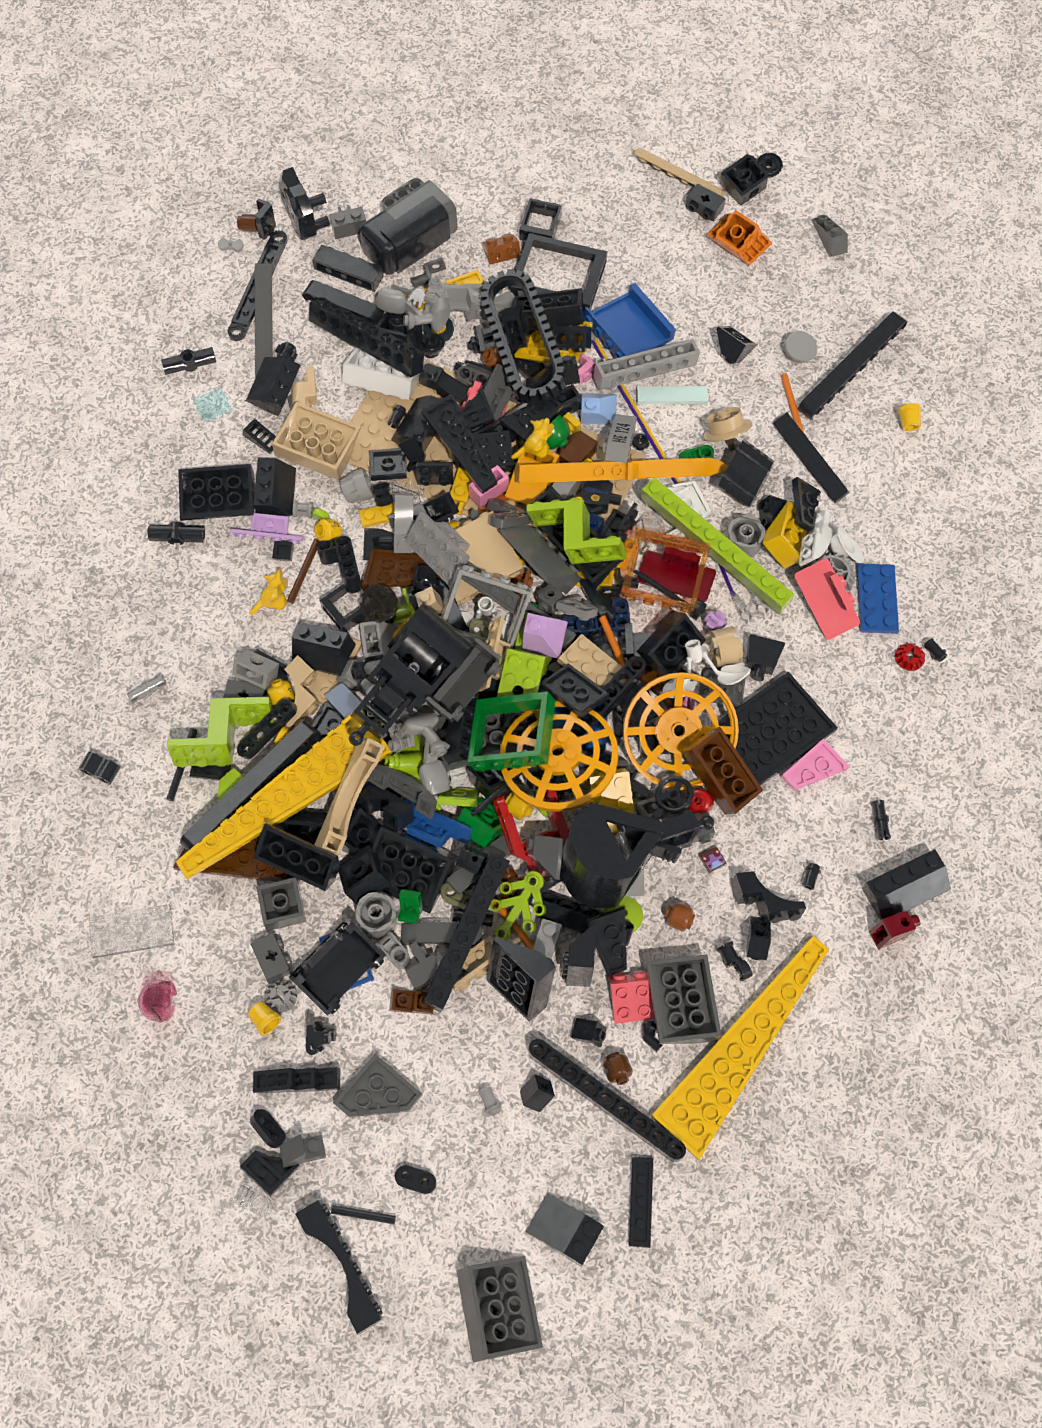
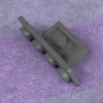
[471,364,513,432]

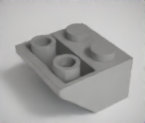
[359,621,403,662]

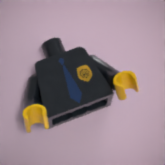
[576,459,622,517]

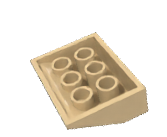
[272,402,361,480]

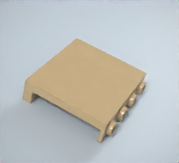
[447,511,524,607]

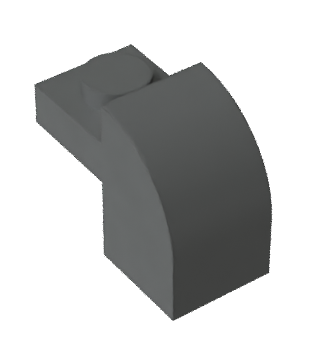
[406,942,437,991]

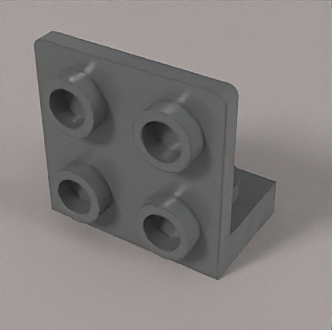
[698,667,746,709]

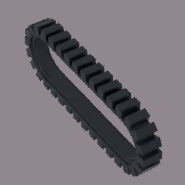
[481,269,567,405]

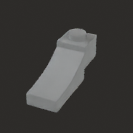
[394,493,414,553]

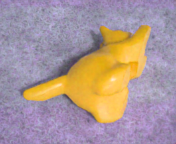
[511,418,554,459]
[249,569,288,615]

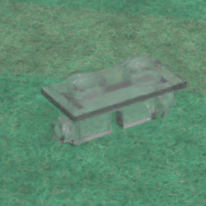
[386,479,425,504]

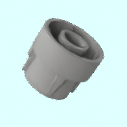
[340,468,375,503]

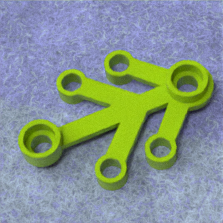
[490,871,546,941]

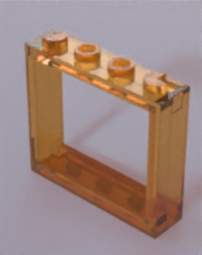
[621,528,710,614]

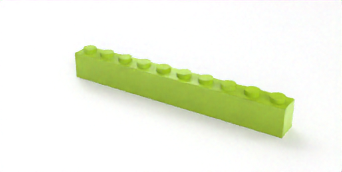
[641,477,794,615]

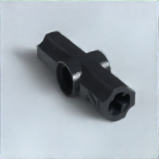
[161,347,217,375]
[147,522,205,545]

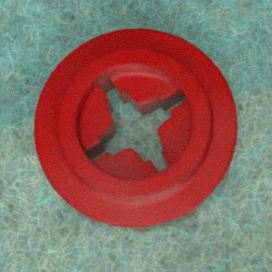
[895,642,926,671]

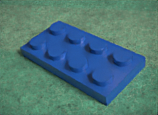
[857,564,899,634]

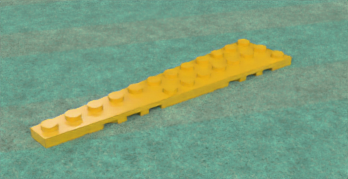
[176,710,392,880]
[651,936,829,1161]

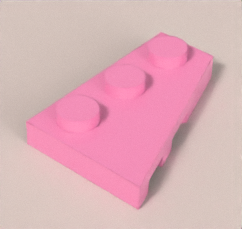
[781,739,850,791]

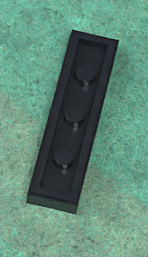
[629,1157,654,1248]

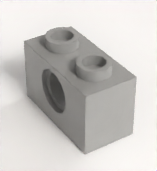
[232,649,279,689]

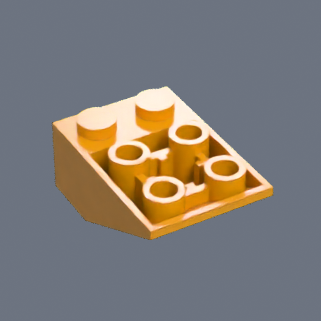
[505,451,559,506]

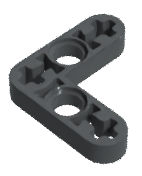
[487,498,531,529]

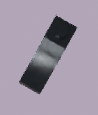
[420,363,471,404]

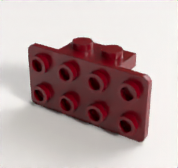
[637,546,716,602]

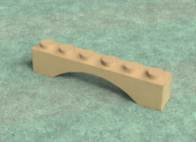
[315,738,385,857]

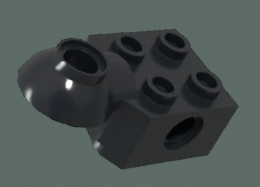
[720,153,783,206]
[376,311,445,358]

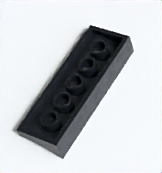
[524,486,622,589]

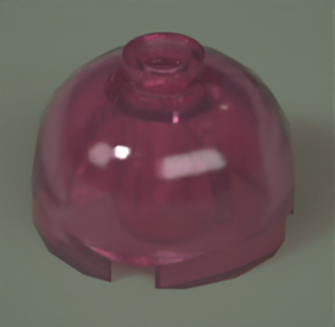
[137,980,177,1022]

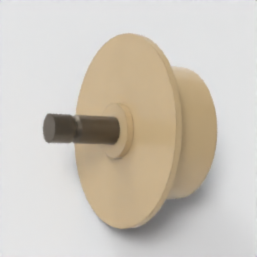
[703,407,752,451]

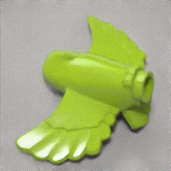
[385,734,442,812]

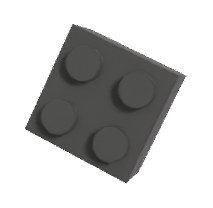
[256,878,307,931]

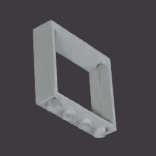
[440,565,532,649]

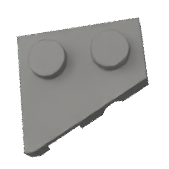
[556,594,598,621]

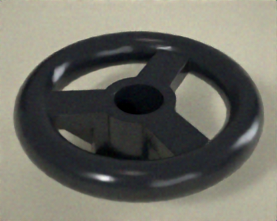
[655,776,694,814]

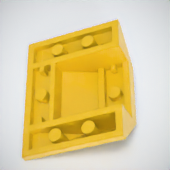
[514,321,592,365]

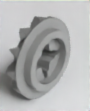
[264,979,297,1013]

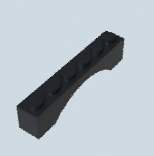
[295,1200,383,1335]

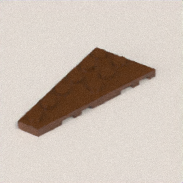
[362,548,441,590]
[173,840,301,883]

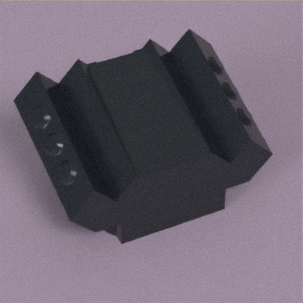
[719,439,775,508]

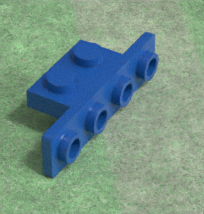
[403,798,472,848]

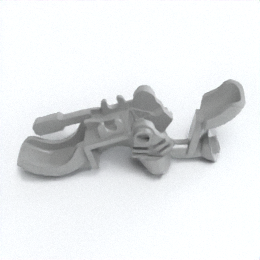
[377,277,515,332]
[360,660,450,795]

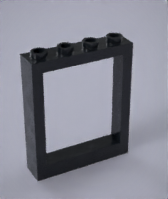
[508,233,608,313]

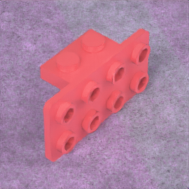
[794,558,860,640]

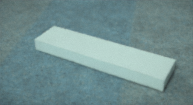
[637,386,708,404]

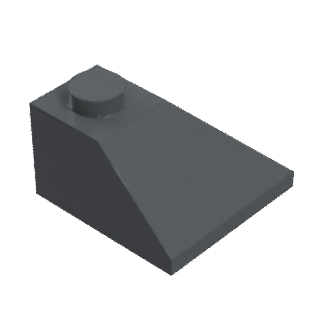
[526,834,564,880]

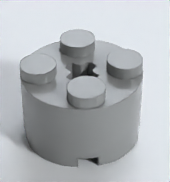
[726,515,765,557]
[355,892,398,938]

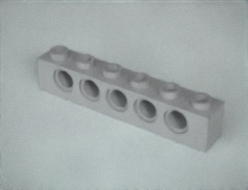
[594,339,700,390]

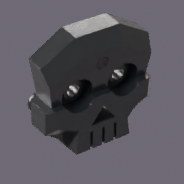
[279,167,330,239]

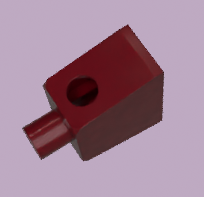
[869,911,921,950]

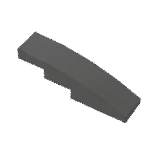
[446,835,511,895]

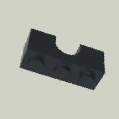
[354,782,414,832]

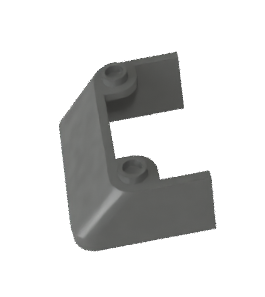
[426,638,502,723]

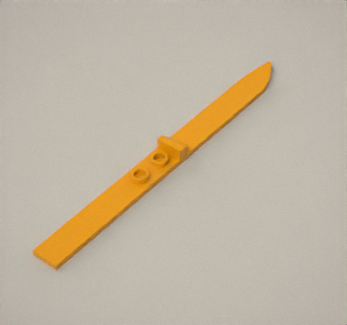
[518,457,728,484]

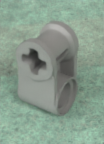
[374,931,410,969]

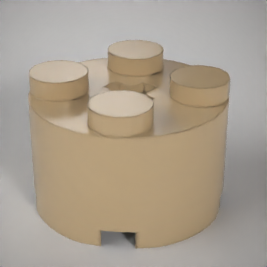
[705,626,743,668]

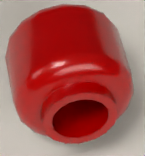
[687,789,714,814]

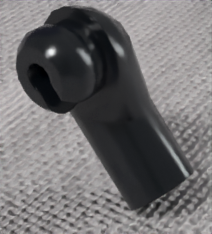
[642,1020,663,1053]

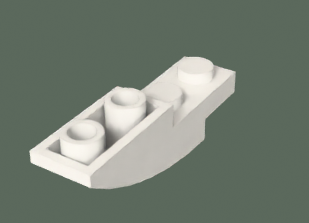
[799,509,833,566]

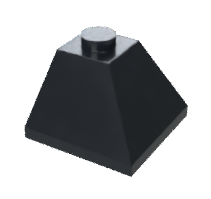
[716,326,758,364]

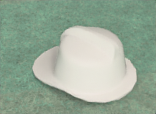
[828,527,864,563]

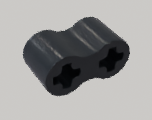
[78,751,121,785]

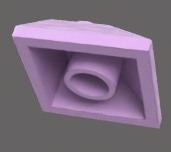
[522,613,568,659]

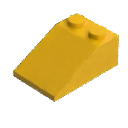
[763,501,809,569]

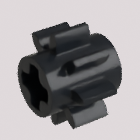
[275,342,298,361]

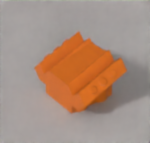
[706,210,772,265]

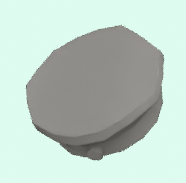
[783,331,817,363]

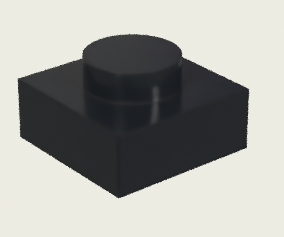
[272,541,294,562]

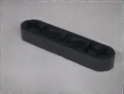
[237,699,297,760]

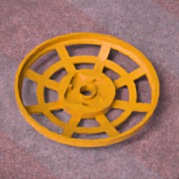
[622,672,739,790]
[500,701,619,812]

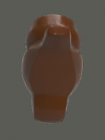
[500,868,525,900]

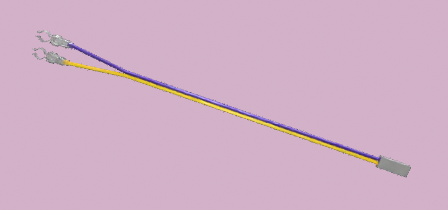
[591,330,769,624]

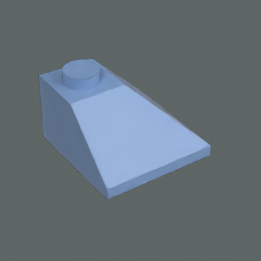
[581,393,617,425]

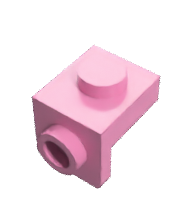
[578,354,595,385]

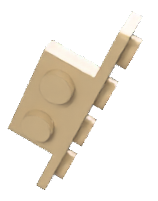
[479,616,511,691]
[453,936,521,992]

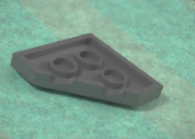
[333,1054,423,1118]

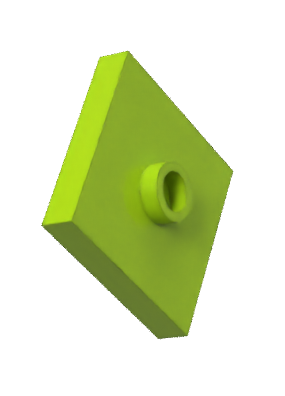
[437,787,480,807]

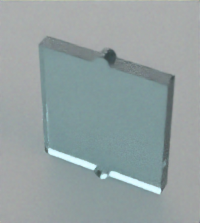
[193,388,232,422]

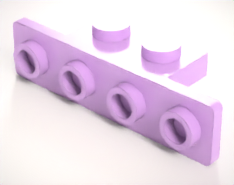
[230,513,305,544]

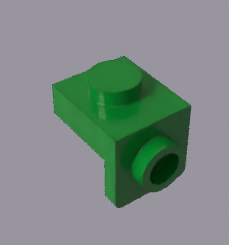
[397,890,423,923]

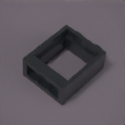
[519,198,562,241]
[320,580,380,632]

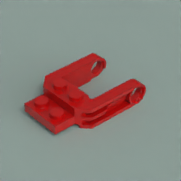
[493,780,569,881]

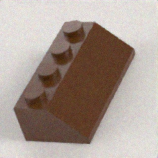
[682,727,763,815]

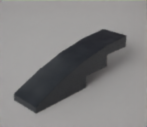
[253,1067,341,1093]

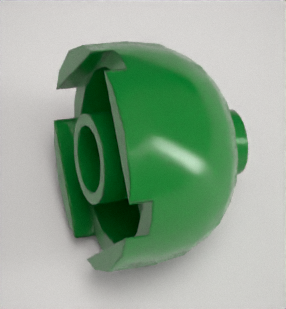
[546,415,570,450]

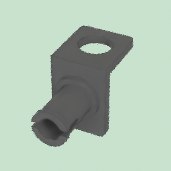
[411,257,446,288]

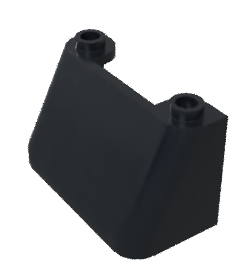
[289,919,386,1016]

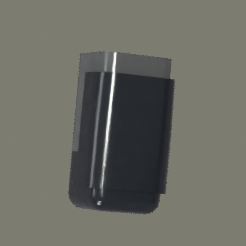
[360,178,458,275]

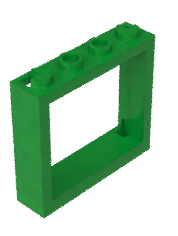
[467,692,556,772]

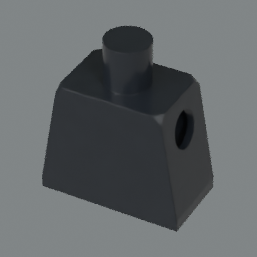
[746,634,785,682]

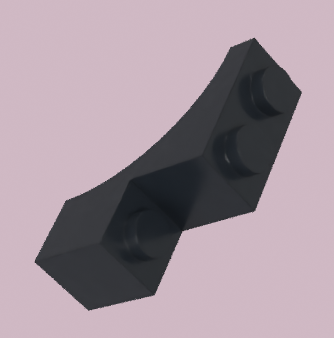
[731,871,806,923]

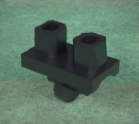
[467,325,496,354]

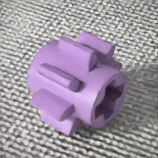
[704,610,727,632]

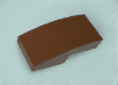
[389,989,434,1015]

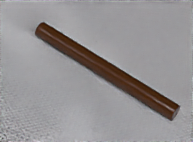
[287,538,320,604]

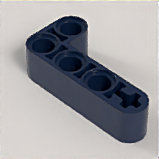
[560,597,630,637]

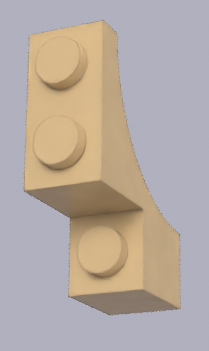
[285,655,321,730]

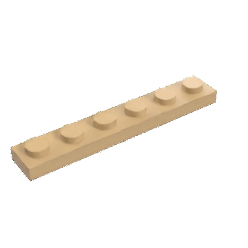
[635,148,727,197]

